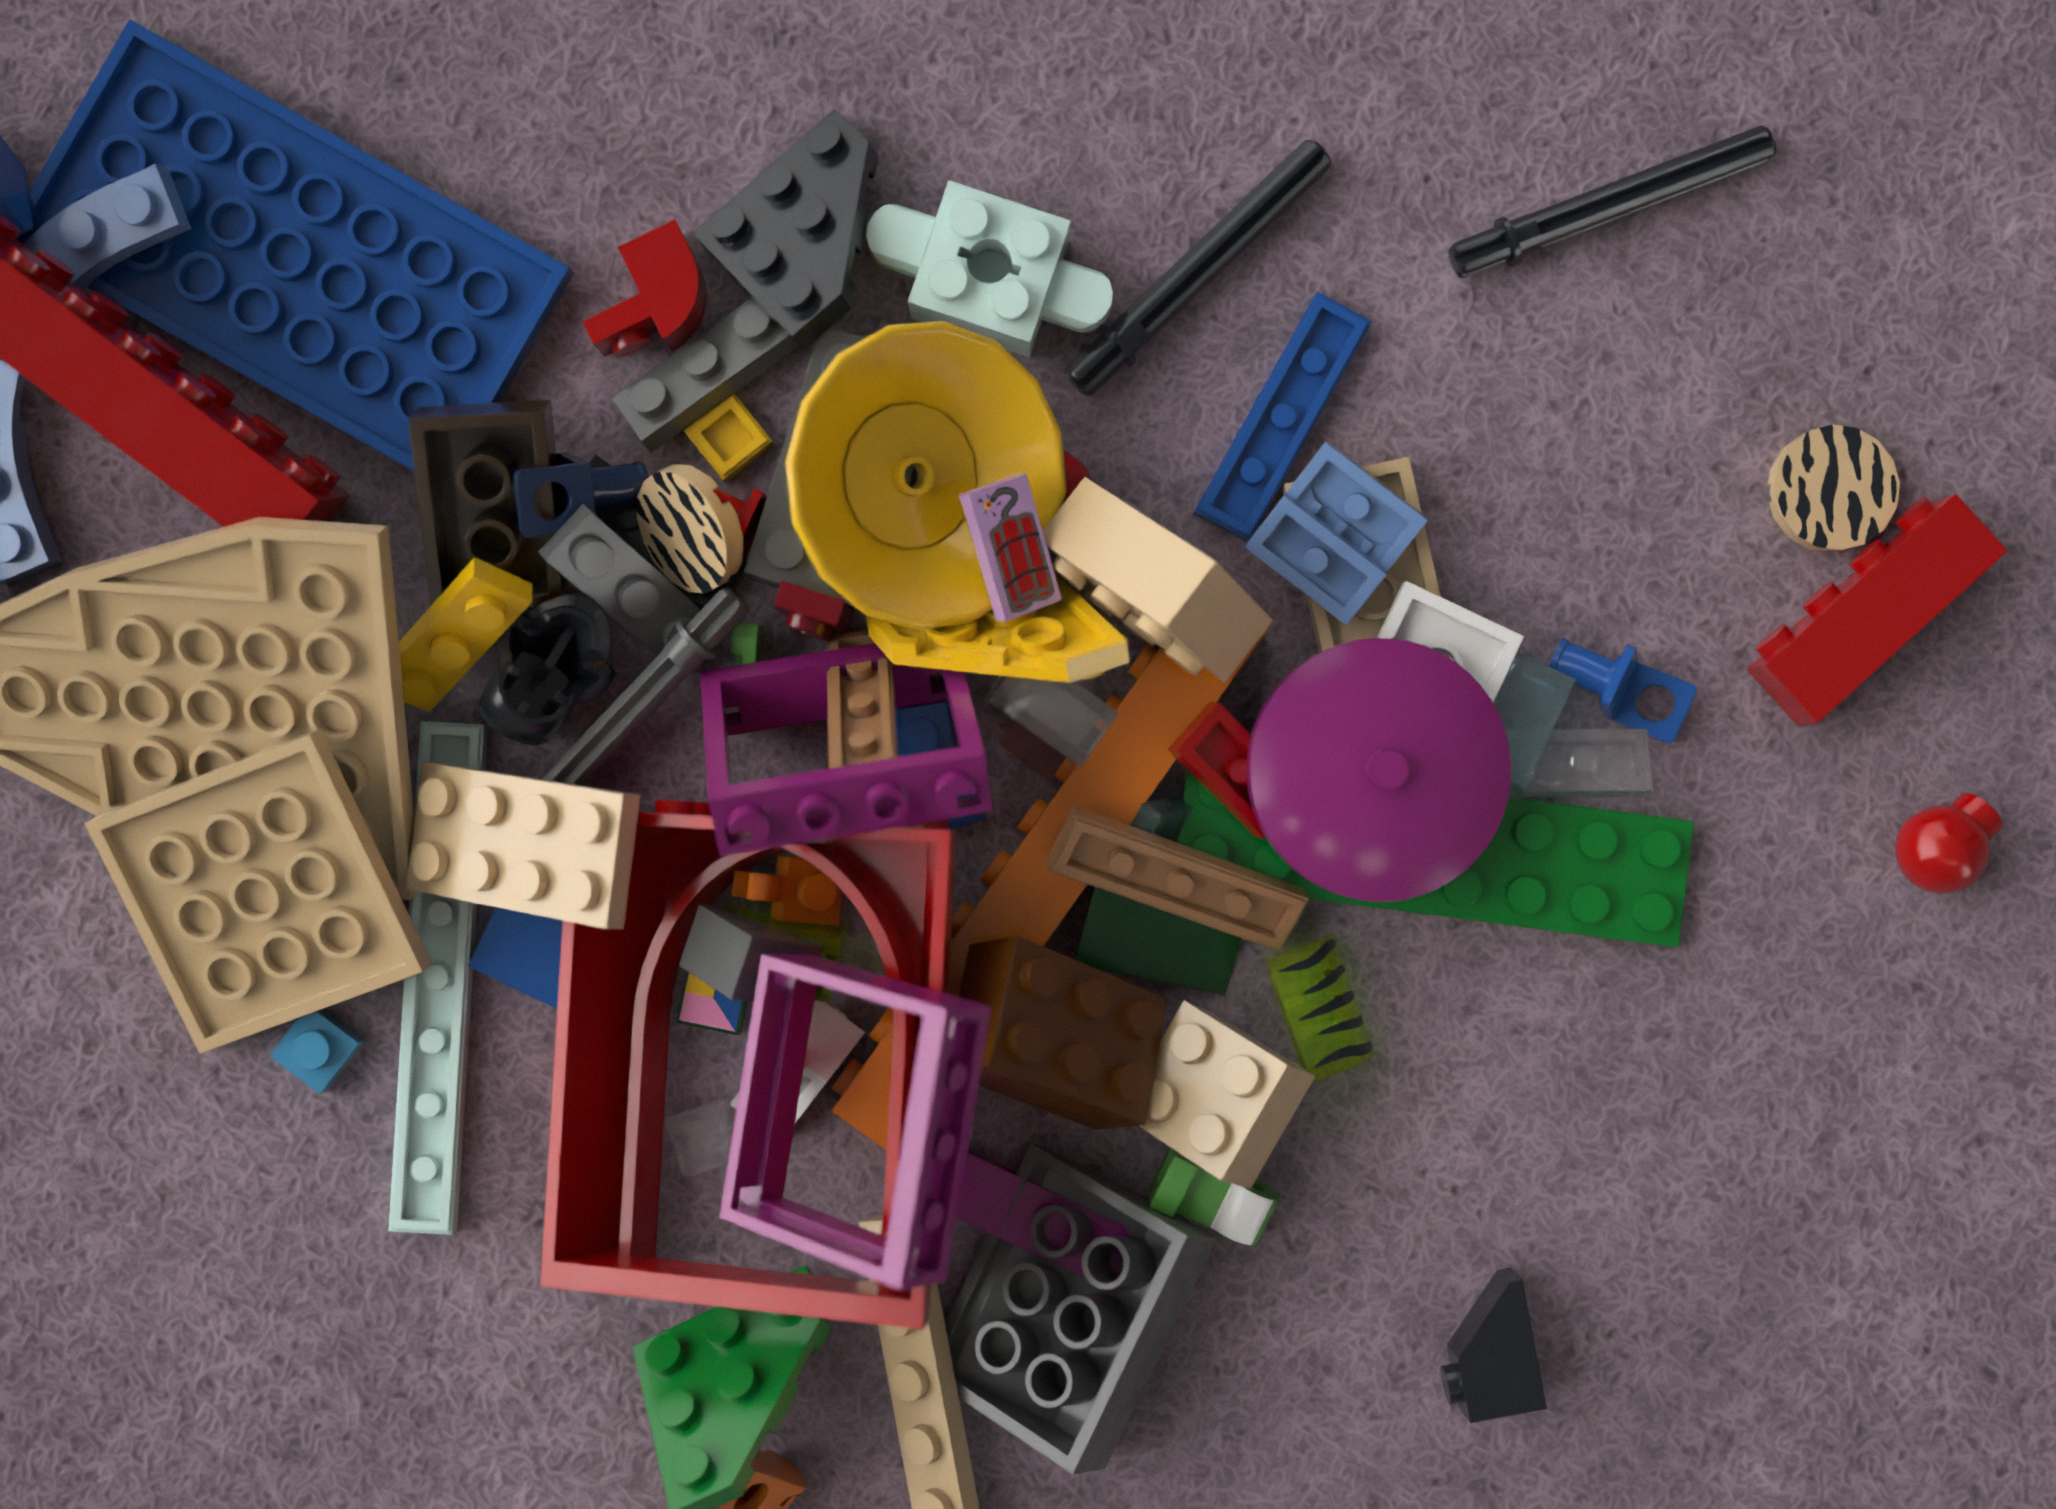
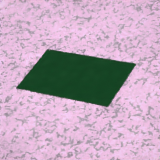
[1075,887,1241,995]

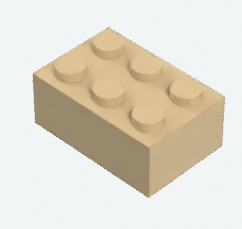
[1043,477,1273,683]

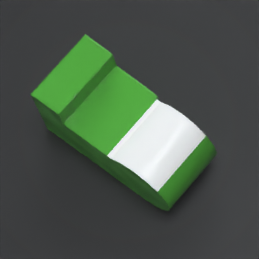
[1149,1147,1280,1246]

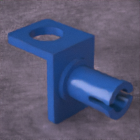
[1547,638,1697,744]

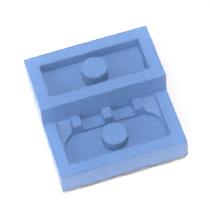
[1245,440,1428,625]

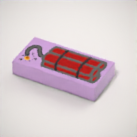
[959,474,1062,622]

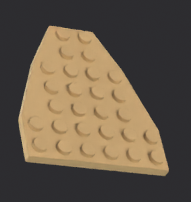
[0,517,415,900]

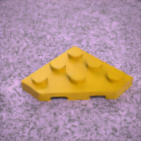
[866,572,1129,683]

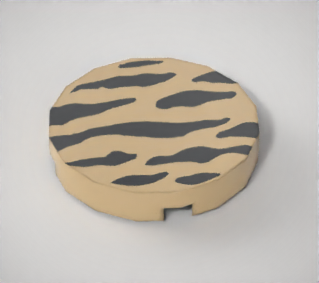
[1768,424,1900,552]
[637,464,743,594]

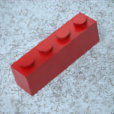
[1746,494,2008,726]

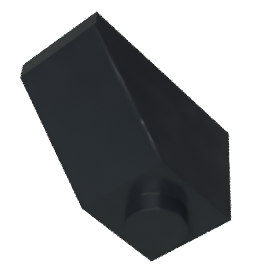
[1440,1268,1547,1423]

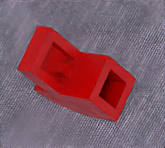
[582,219,707,357]

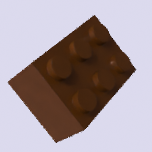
[958,935,1168,1130]

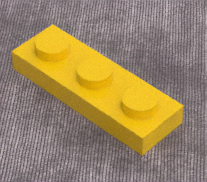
[399,557,533,712]

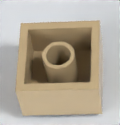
[1139,1000,1315,1189]

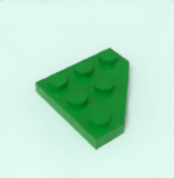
[632,1265,831,1509]

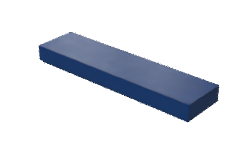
[1193,291,1372,543]

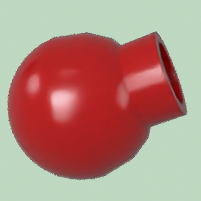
[1895,793,2003,894]

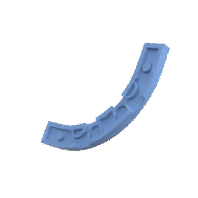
[0,164,191,585]

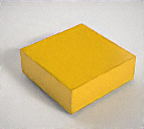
[684,393,774,483]

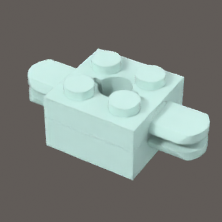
[866,180,1113,358]

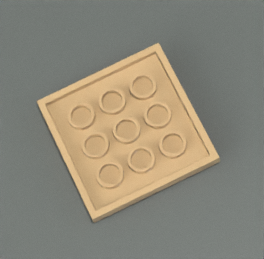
[84,728,432,1054]

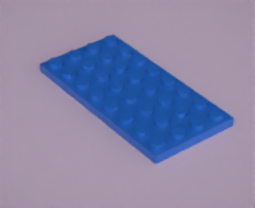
[19,19,574,471]

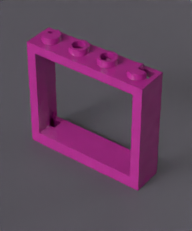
[700,643,992,856]
[719,953,991,1291]

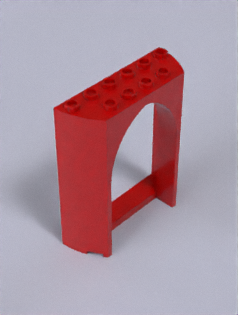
[540,800,957,1329]

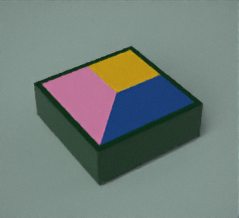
[676,971,748,1035]

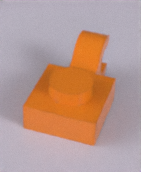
[732,855,842,926]

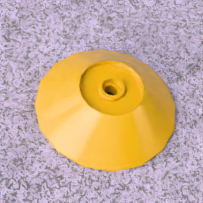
[786,321,1067,630]

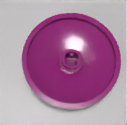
[1246,638,1511,902]

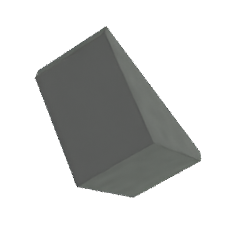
[679,902,824,1002]

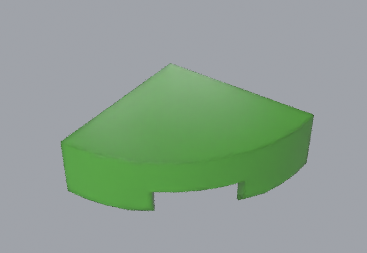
[731,622,765,665]

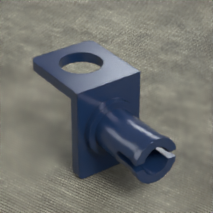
[514,452,649,537]

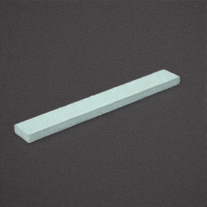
[388,721,488,1235]

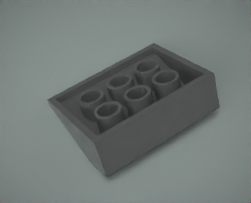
[945,1143,1217,1474]

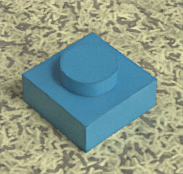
[269,1009,365,1094]

